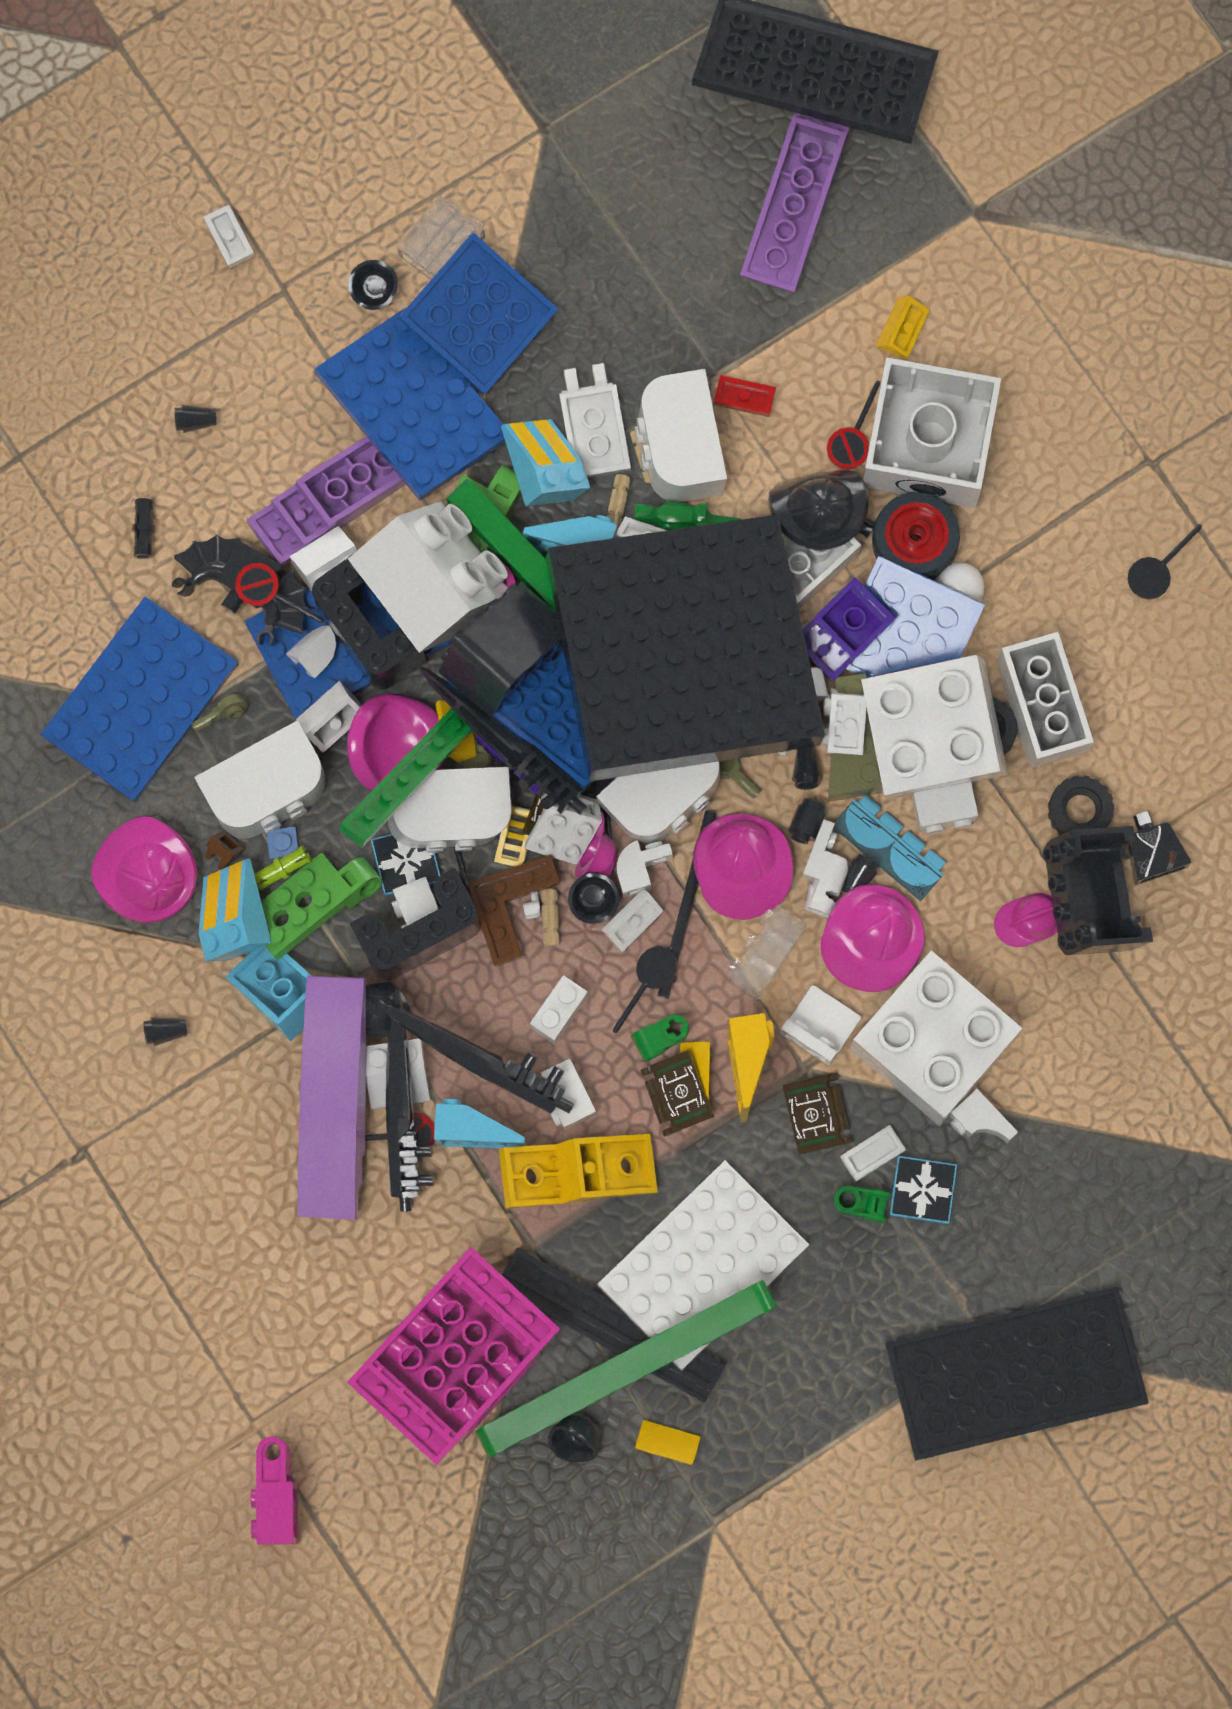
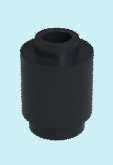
[788,799,825,844]

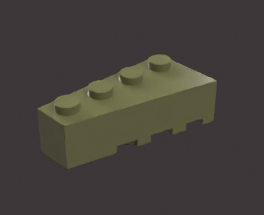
[827,673,884,802]

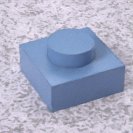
[267,827,299,861]

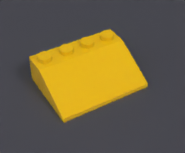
[727,1013,774,1122]

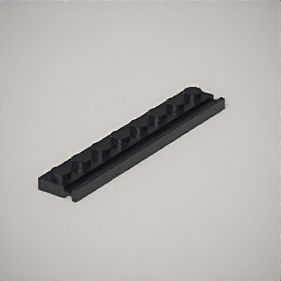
[502,1248,726,1404]

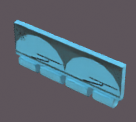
[834,795,947,902]

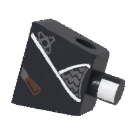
[1127,811,1191,886]

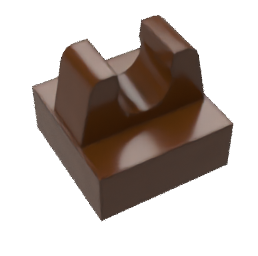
[205,830,246,869]

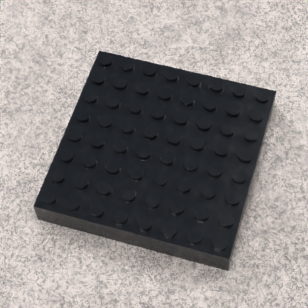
[546,514,825,781]

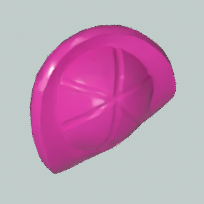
[347,694,447,791]
[693,813,794,920]
[91,817,197,923]
[821,884,925,992]

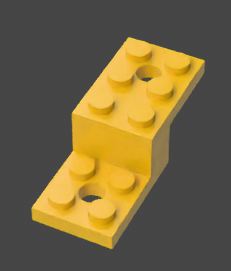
[498,1134,658,1209]

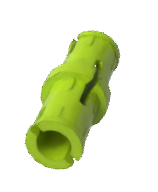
[254,845,312,891]

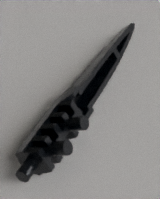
[419,667,588,816]
[386,989,435,1212]
[375,999,574,1114]

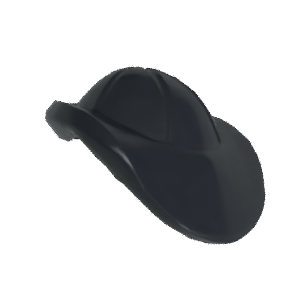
[768,470,869,550]

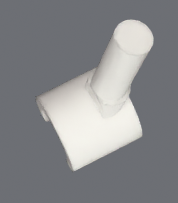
[523,892,541,919]

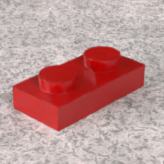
[714,375,776,417]

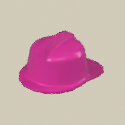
[575,812,617,877]
[994,893,1057,947]

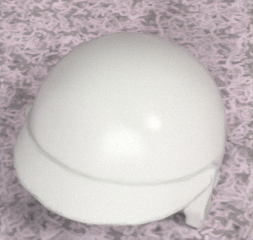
[935,562,984,602]

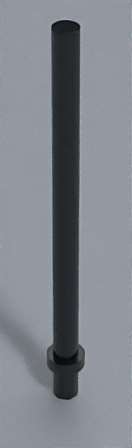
[657,811,716,999]

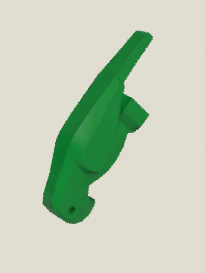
[634,501,741,530]

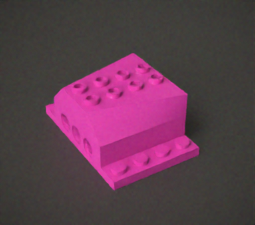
[347,1247,560,1465]

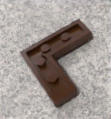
[467,855,561,967]

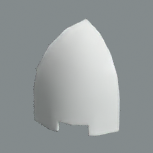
[286,625,336,678]

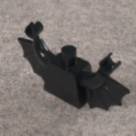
[171,535,309,646]

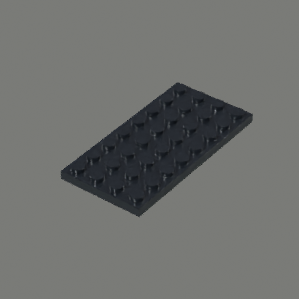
[691,0,939,144]
[885,1286,1149,1461]

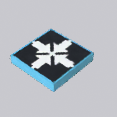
[371,834,440,897]
[890,1156,957,1224]

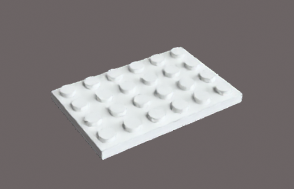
[597,1161,809,1371]

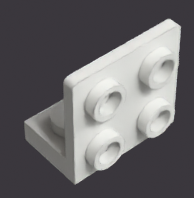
[822,688,866,755]
[525,794,602,864]
[780,985,861,1066]

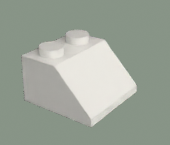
[366,1039,430,1110]

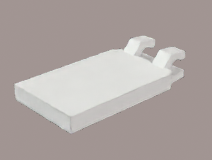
[559,363,631,478]

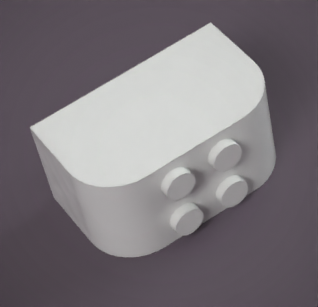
[635,369,727,502]
[998,632,1094,768]
[194,720,326,838]
[596,761,720,844]
[388,767,511,853]

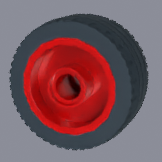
[872,492,960,580]

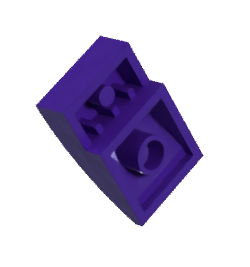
[803,577,896,682]

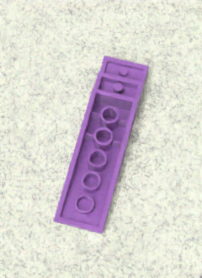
[740,113,851,293]
[247,437,406,566]
[298,976,366,1220]

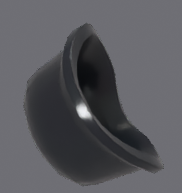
[348,260,398,310]
[568,873,620,924]
[548,1415,599,1462]

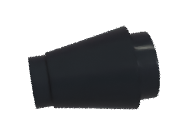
[174,405,216,433]
[792,747,821,790]
[841,854,879,893]
[143,1017,187,1046]

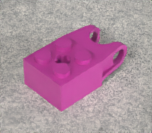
[250,1437,298,1545]

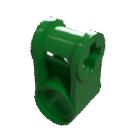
[631,1015,689,1062]
[832,1186,891,1224]

